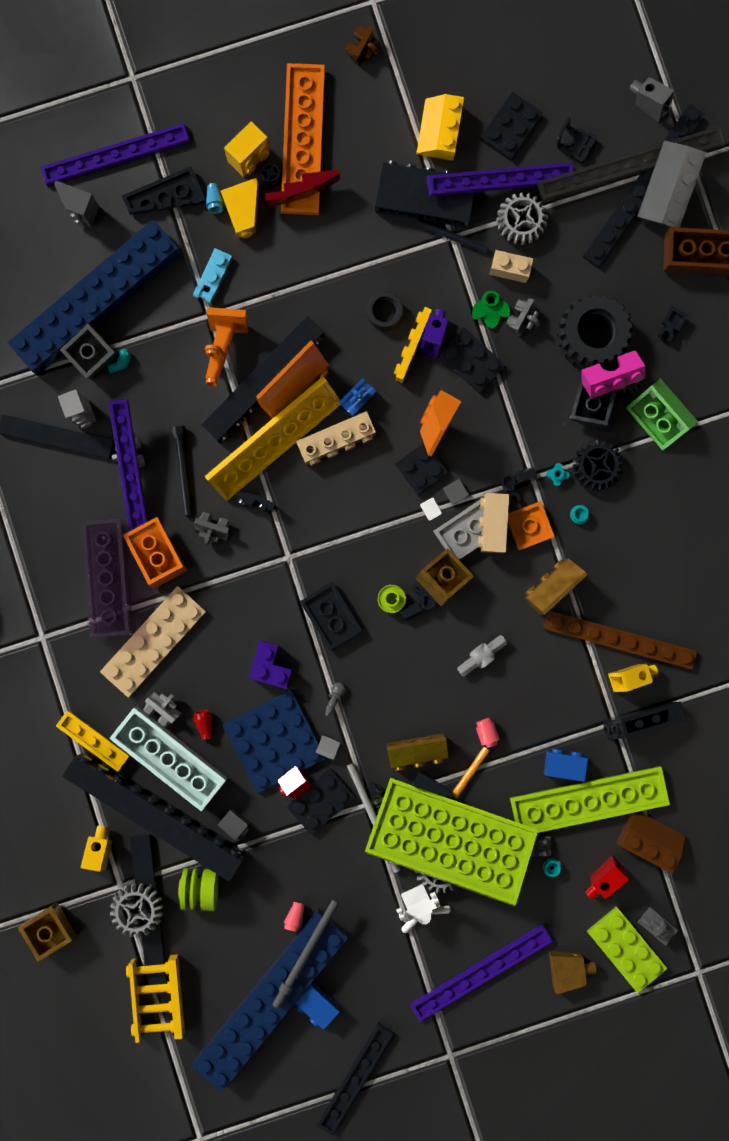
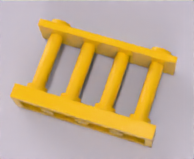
[126,954,185,1043]

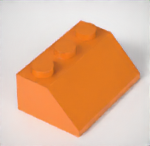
[420,390,461,457]

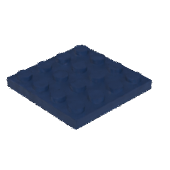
[223,689,326,794]

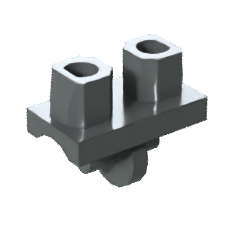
[506,298,541,337]
[194,512,229,545]
[638,907,678,946]

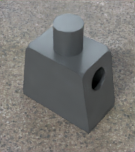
[629,78,674,123]

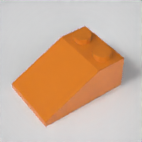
[123,517,187,589]

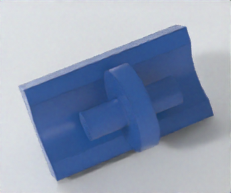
[339,378,376,416]

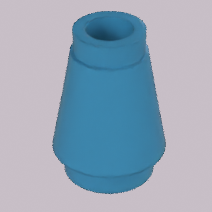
[206,183,225,214]

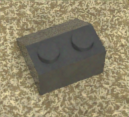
[54,181,100,227]

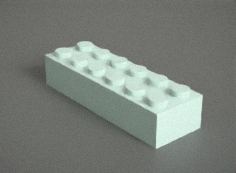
[109,706,228,811]

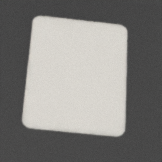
[420,498,442,521]

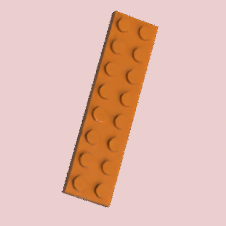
[281,63,325,215]

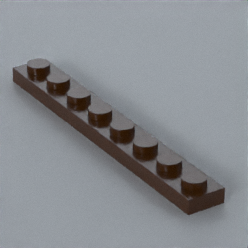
[543,611,697,669]

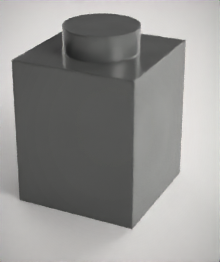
[218,808,250,840]

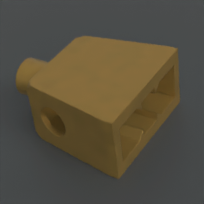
[549,951,596,994]

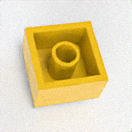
[224,121,270,178]

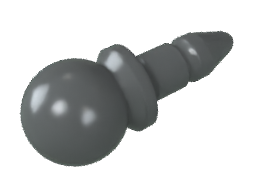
[326,682,346,716]

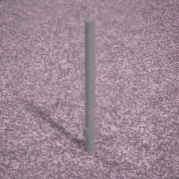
[347,763,401,873]

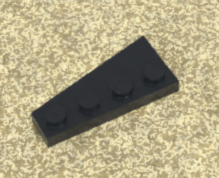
[122,166,206,215]

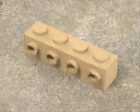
[296,411,376,466]

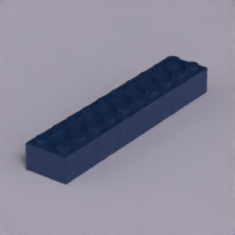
[7,219,181,376]
[191,908,348,1093]

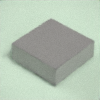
[316,736,340,760]

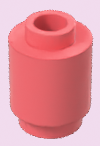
[476,718,500,748]

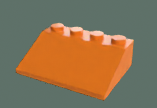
[256,341,329,419]

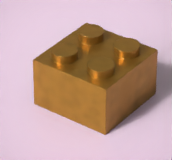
[415,548,474,606]
[18,903,77,962]

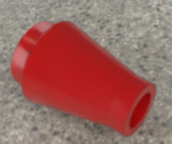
[193,710,213,740]

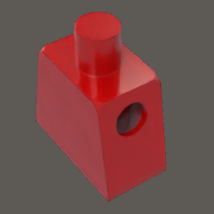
[585,855,629,900]

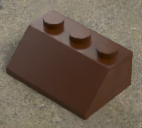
[616,812,685,874]

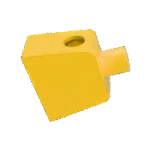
[608,664,658,692]
[81,826,112,872]

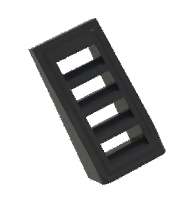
[412,771,453,797]

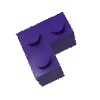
[249,641,293,689]

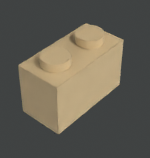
[489,250,533,283]

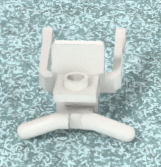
[396,884,451,933]

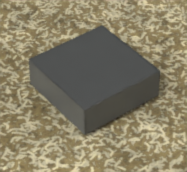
[443,479,469,505]

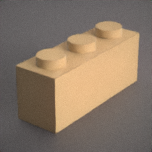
[478,493,509,554]

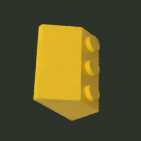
[416,94,464,161]

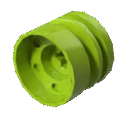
[178,868,218,911]

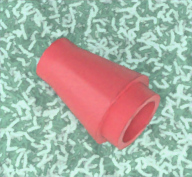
[284,902,305,933]

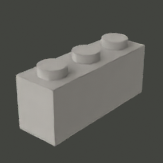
[58,389,96,429]

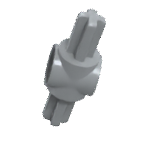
[457,635,507,677]

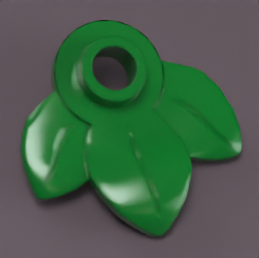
[472,291,510,329]

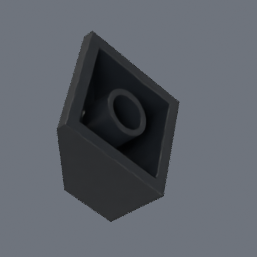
[570,383,620,433]

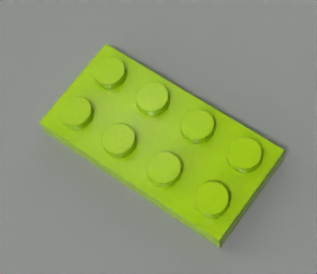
[587,906,667,993]

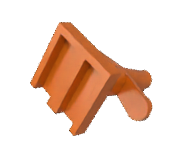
[205,307,249,386]

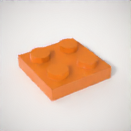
[508,501,555,551]

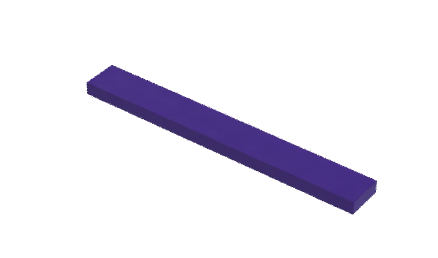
[40,123,191,187]
[426,162,575,197]
[108,399,148,532]
[410,924,553,1022]

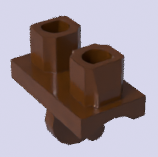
[346,25,379,65]

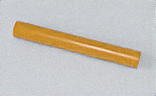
[453,747,490,798]

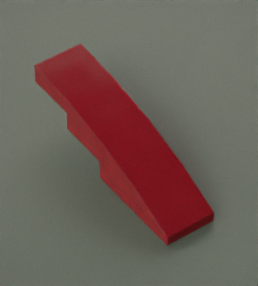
[265,169,340,207]

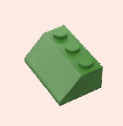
[626,378,698,451]

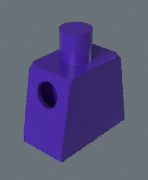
[419,309,448,359]

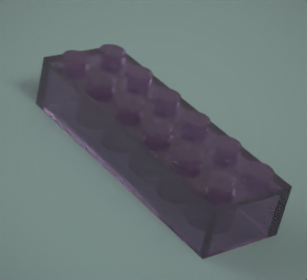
[81,518,133,638]

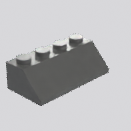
[637,141,707,228]

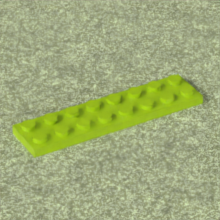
[510,766,670,833]

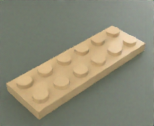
[100,586,206,698]

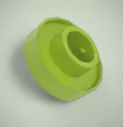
[378,585,406,613]

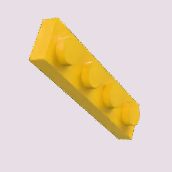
[394,307,432,383]
[56,710,130,772]

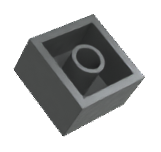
[60,324,119,380]

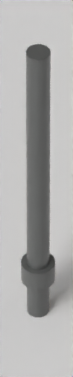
[272,899,339,1009]

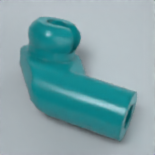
[107,349,131,374]

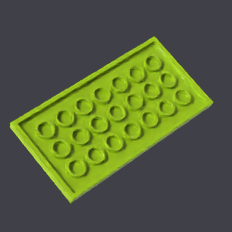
[365,778,538,906]

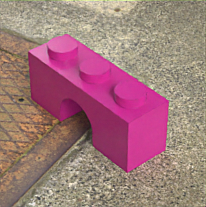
[581,351,645,399]

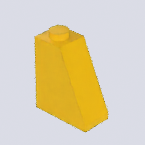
[221,178,259,239]

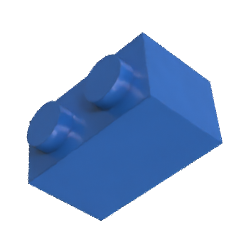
[543,748,588,782]
[295,982,340,1030]

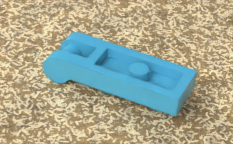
[193,248,232,304]

